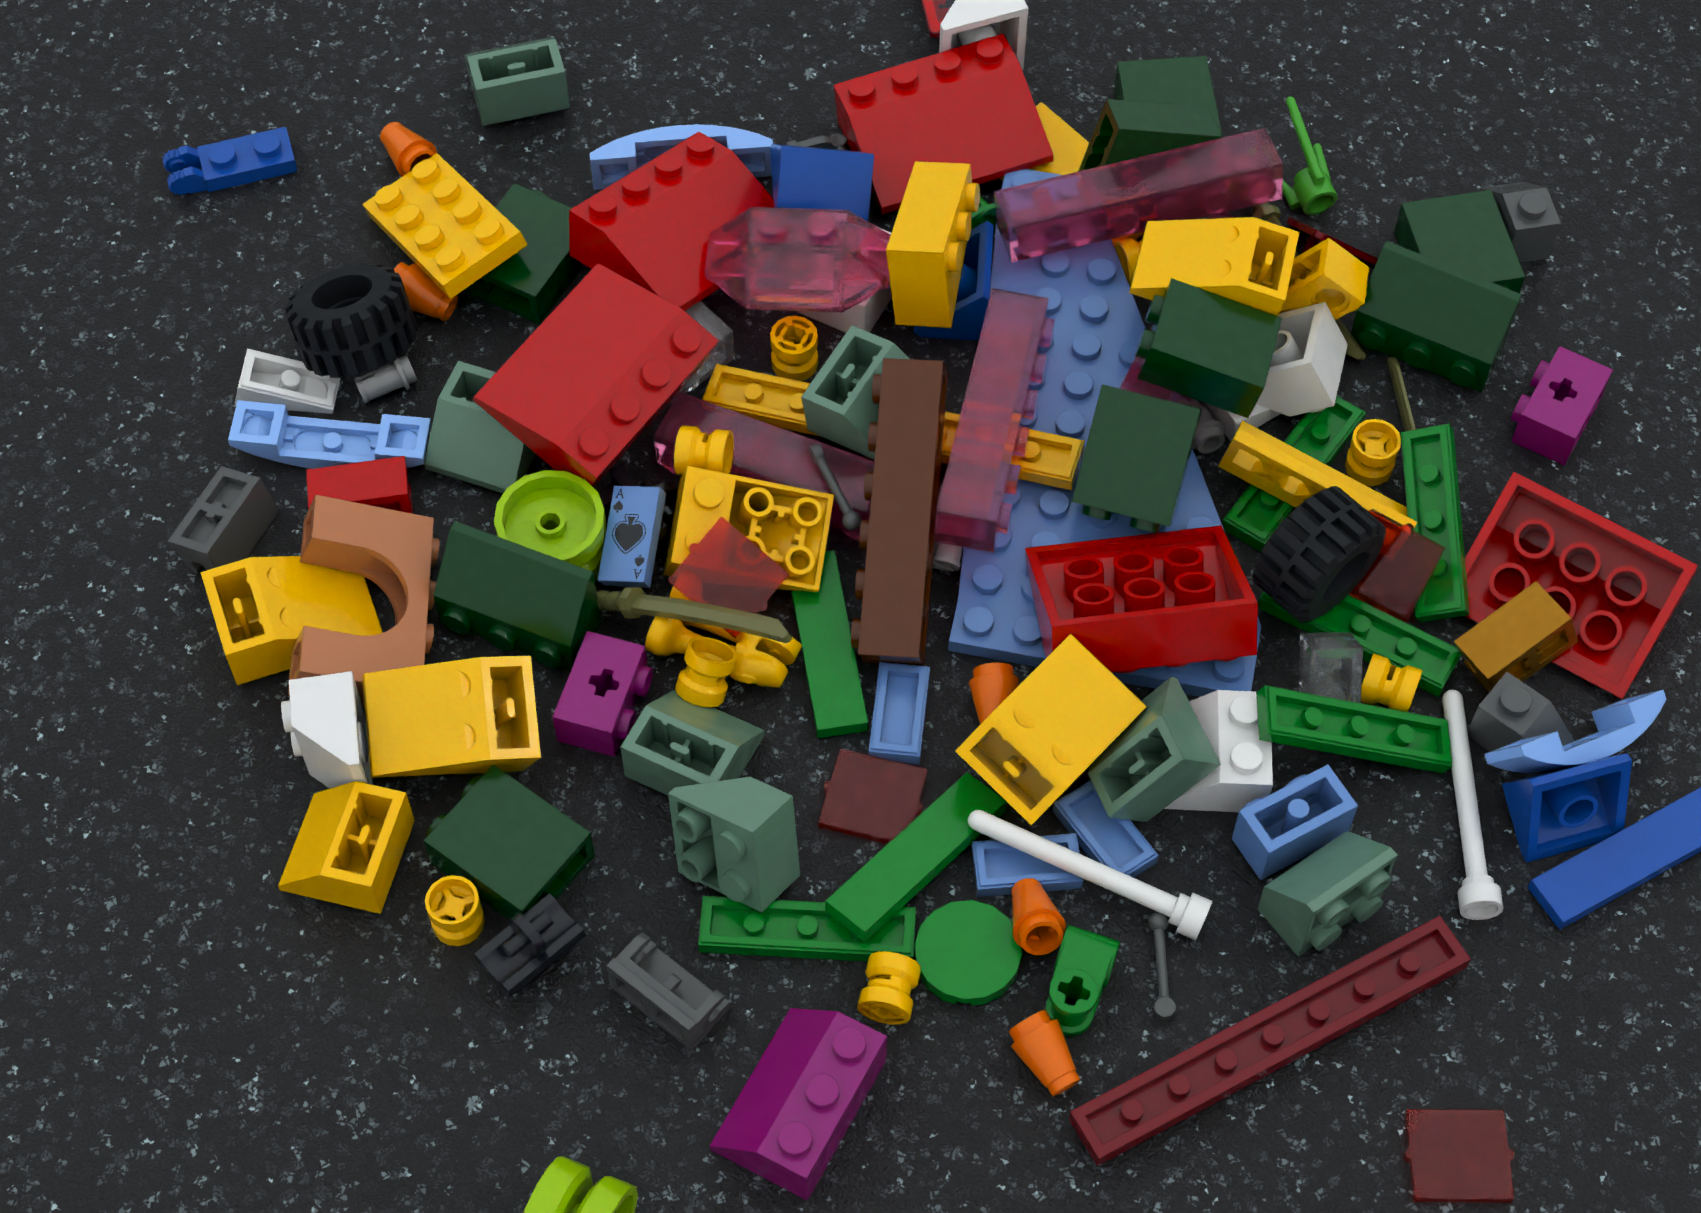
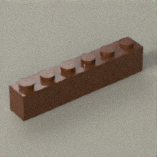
[851,358,948,666]

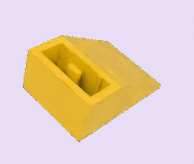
[1129,217,1299,316]
[663,466,834,592]
[200,556,383,685]
[955,634,1147,825]
[362,656,541,778]

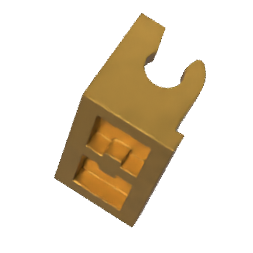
[1454,581,1578,692]

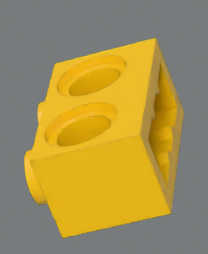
[1279,238,1369,320]

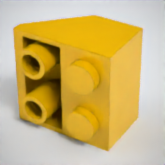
[278,781,415,914]

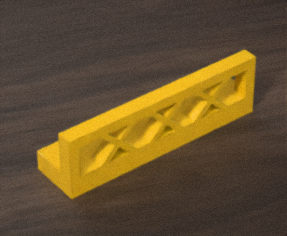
[1218,420,1417,559]

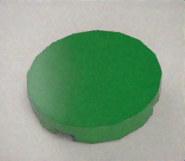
[914,900,1022,1006]

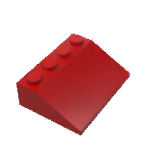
[833,34,1054,214]
[569,132,799,311]
[472,263,719,488]
[1465,472,1698,700]
[1025,525,1258,673]

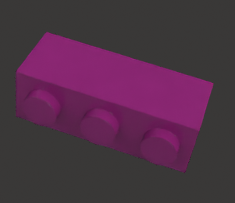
[709,1008,887,1201]

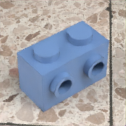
[1232,764,1358,880]

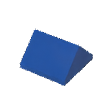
[770,144,874,226]
[914,221,994,341]
[1502,753,1632,863]

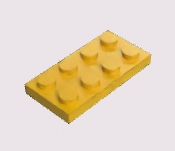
[362,153,528,299]

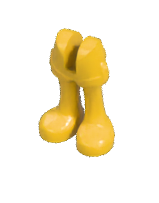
[645,570,802,688]

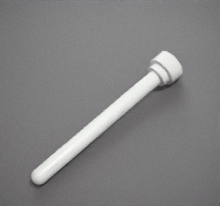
[1442,689,1503,920]
[968,810,1212,940]

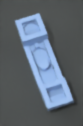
[590,124,773,190]
[228,400,431,469]
[1484,690,1666,773]

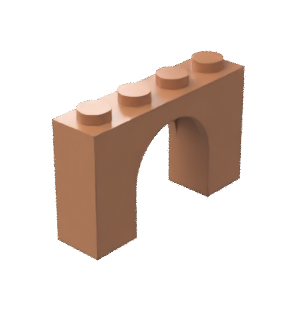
[288,495,440,708]

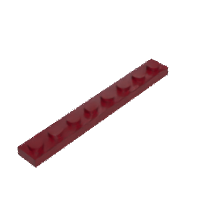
[1069,916,1471,1166]

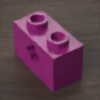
[1510,346,1613,466]
[552,631,653,757]

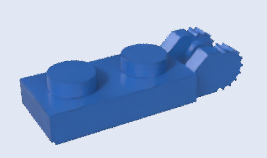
[162,127,297,195]

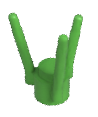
[1248,96,1337,215]

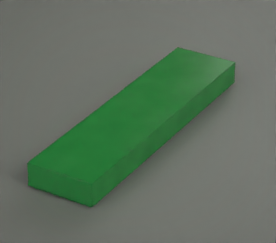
[1222,396,1366,552]
[1401,423,1470,623]
[790,550,868,739]
[1258,591,1462,697]
[1256,685,1452,773]
[825,772,1007,942]
[698,896,916,962]

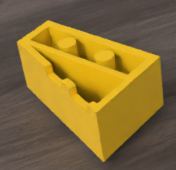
[886,161,980,328]

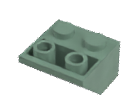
[464,37,570,126]
[801,325,909,459]
[424,361,536,493]
[1088,677,1221,822]
[620,690,765,795]
[668,777,800,913]
[1257,831,1398,957]

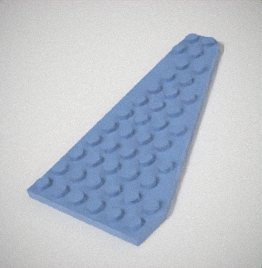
[948,169,1261,697]

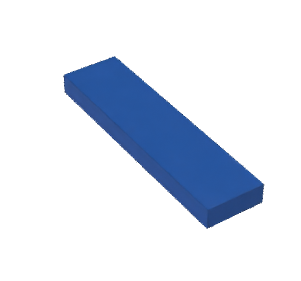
[1527,787,1701,930]

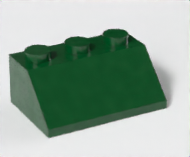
[1351,241,1522,393]
[433,521,601,670]

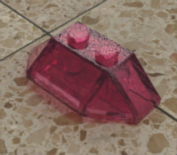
[705,207,891,313]

